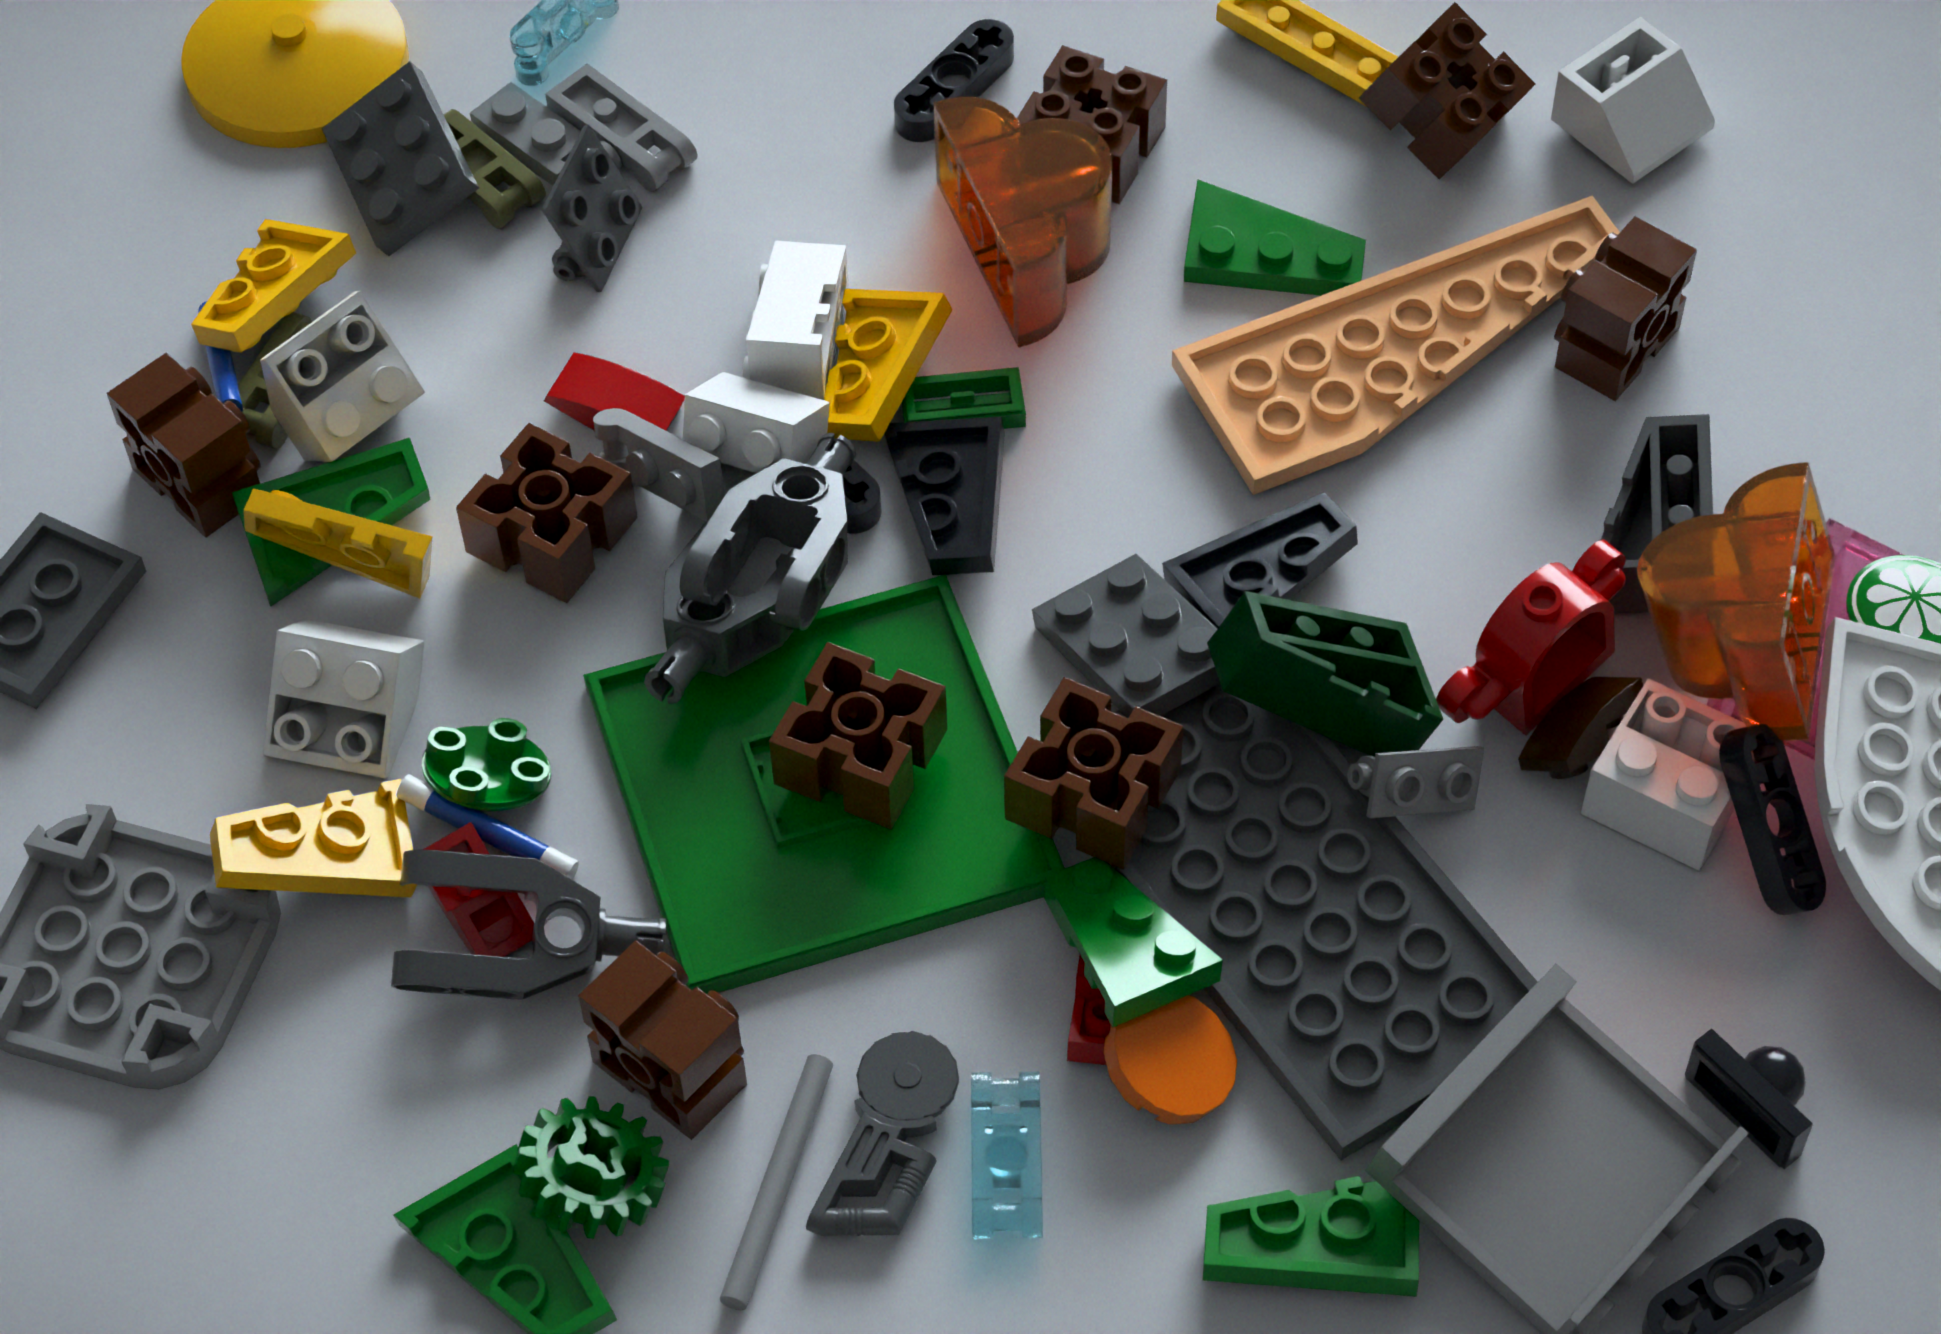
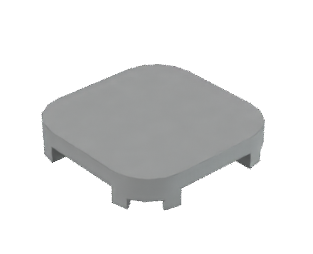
[0,804,281,1090]

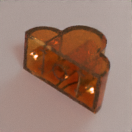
[933,97,1113,348]
[1637,462,1836,741]

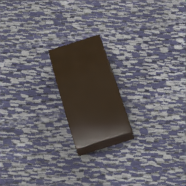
[1518,676,1643,779]

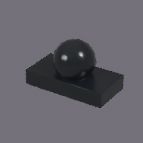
[1685,1028,1813,1169]

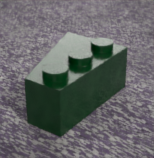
[1207,591,1444,757]

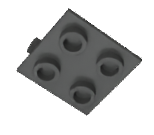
[541,125,643,292]

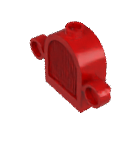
[1436,539,1626,736]

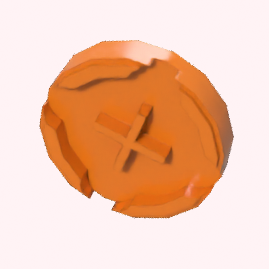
[1103,995,1237,1125]

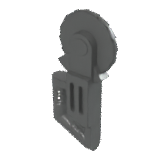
[806,1031,959,1236]

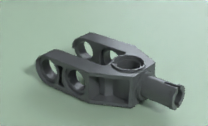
[679,433,856,631]
[644,522,801,704]
[391,850,666,1000]

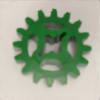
[513,1096,669,1239]

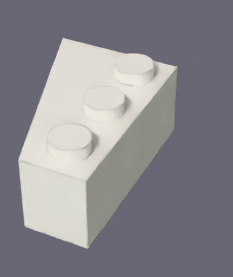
[742,241,849,400]

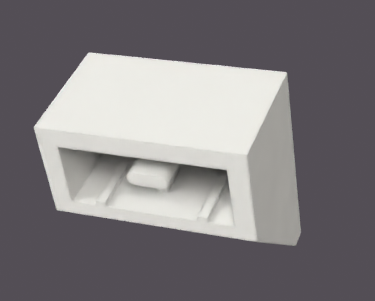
[1551,17,1715,184]
[260,291,425,462]
[682,372,830,495]
[263,619,425,778]
[1581,678,1754,871]

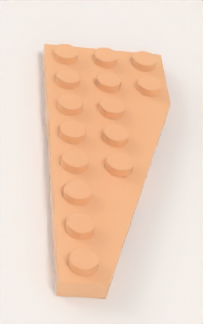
[1172,195,1620,495]

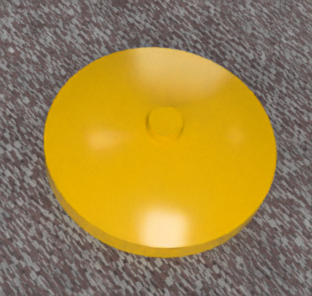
[181,0,409,148]

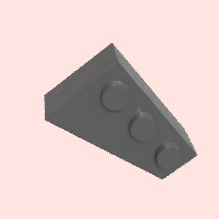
[1601,414,1717,613]

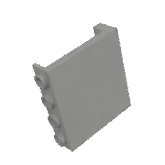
[1365,963,1748,1334]

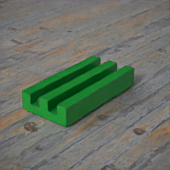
[902,367,1026,429]

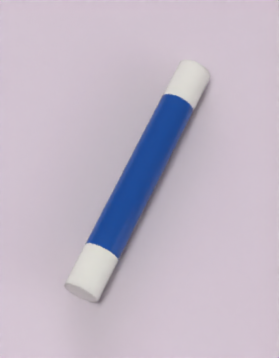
[396,774,579,880]

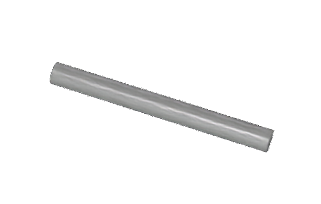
[720,1054,833,1310]

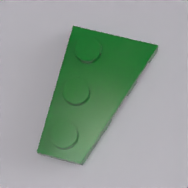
[1184,179,1366,296]
[232,437,431,607]
[1044,857,1223,1028]
[393,1144,617,1334]
[1202,1176,1420,1297]

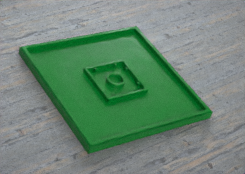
[583,575,1065,994]

